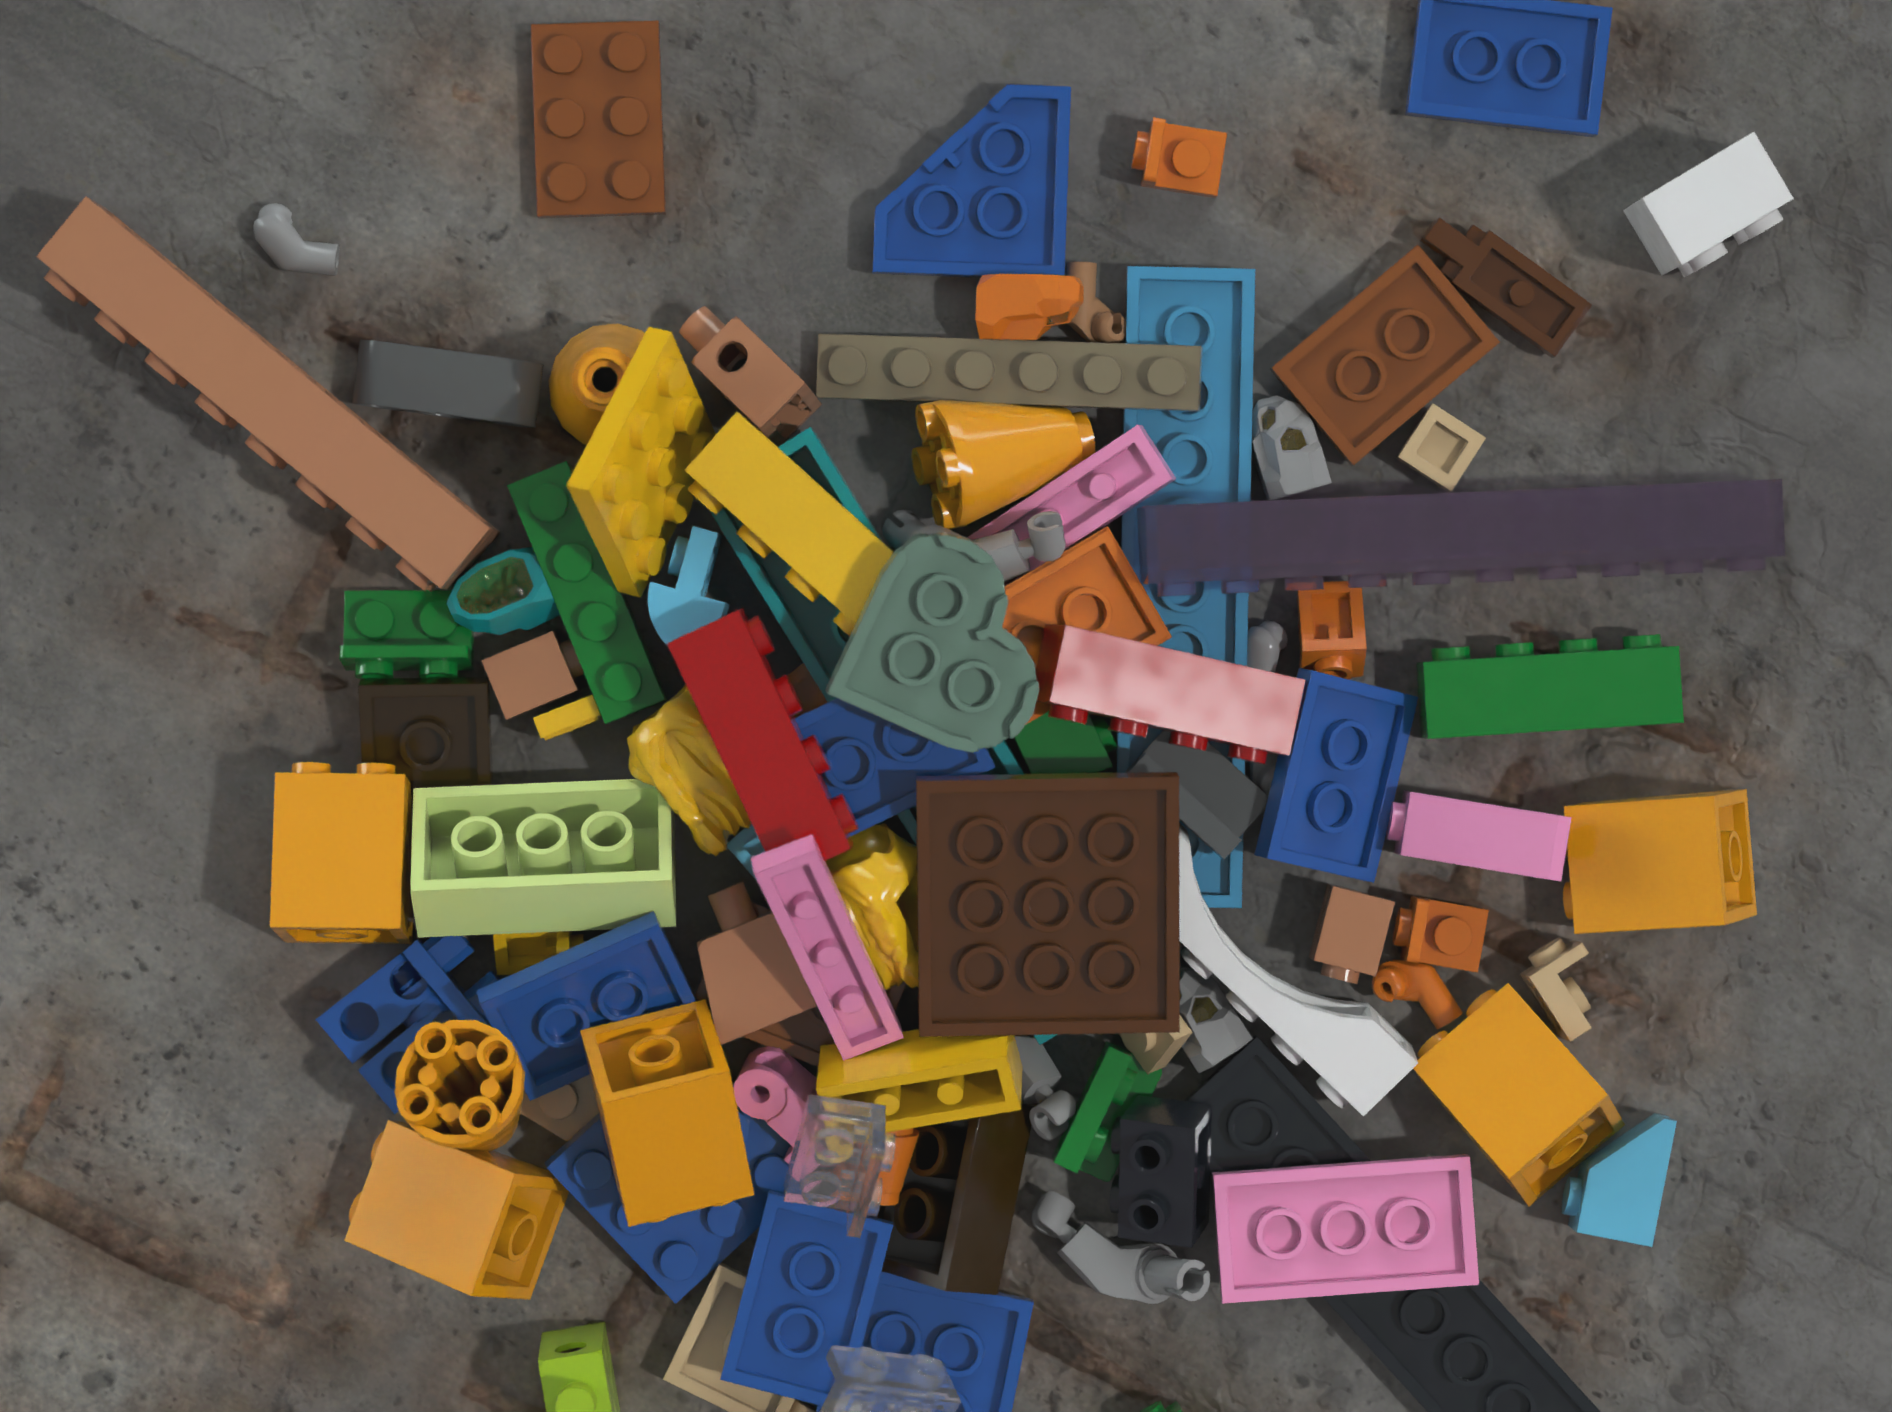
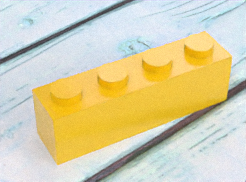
[685,412,894,636]

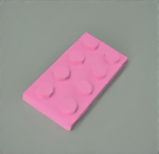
[1212,1154,1479,1304]

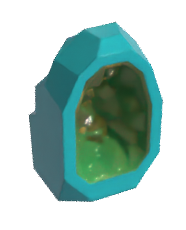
[447,547,560,635]

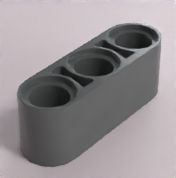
[352,340,544,428]

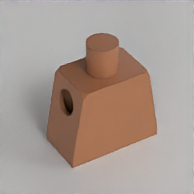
[679,306,822,447]
[697,882,817,1045]

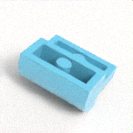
[648,526,730,646]

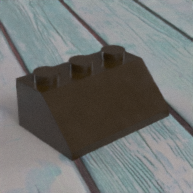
[865,1103,1034,1295]

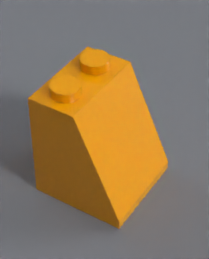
[270,762,413,944]
[1563,789,1757,934]
[1413,983,1625,1207]
[580,999,755,1227]
[344,1120,569,1300]

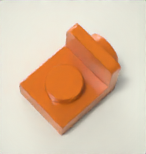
[1131,117,1227,198]
[1296,580,1367,680]
[1393,896,1489,973]

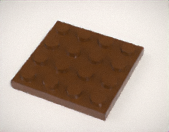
[916,772,1180,1037]

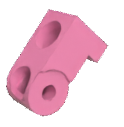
[733,1046,841,1176]

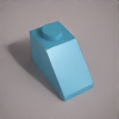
[1561,1113,1677,1247]

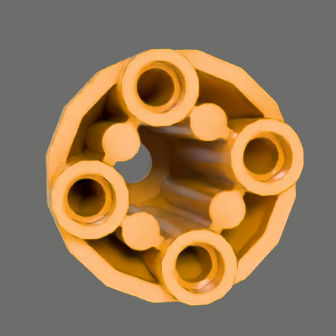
[549,323,645,445]
[911,400,1095,529]
[395,1020,525,1151]

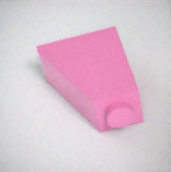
[1386,790,1571,882]

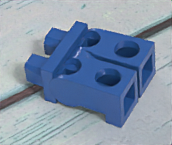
[315,936,500,1114]

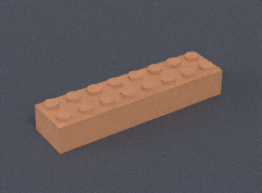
[36,196,500,592]

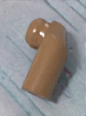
[1065,262,1126,343]

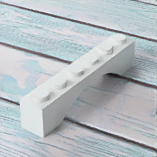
[1179,822,1418,1116]

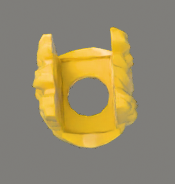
[627,684,752,856]
[825,823,918,990]

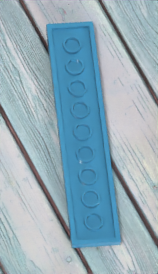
[1116,266,1255,908]

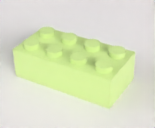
[410,779,676,938]

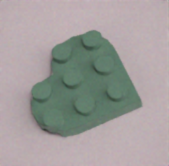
[825,532,1039,753]

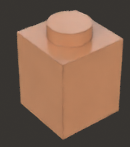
[481,631,584,720]
[1309,883,1395,984]

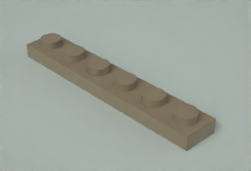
[816,334,1203,412]

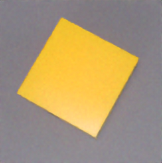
[533,694,602,740]

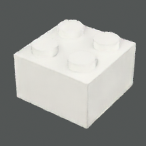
[1623,132,1794,278]

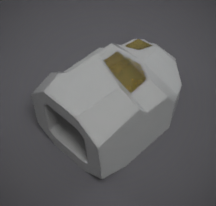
[1252,396,1332,502]
[1180,968,1253,1073]

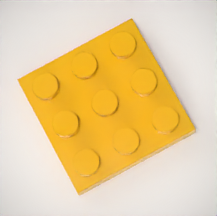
[566,326,716,598]

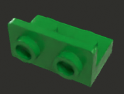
[339,590,474,679]
[1052,1041,1162,1182]

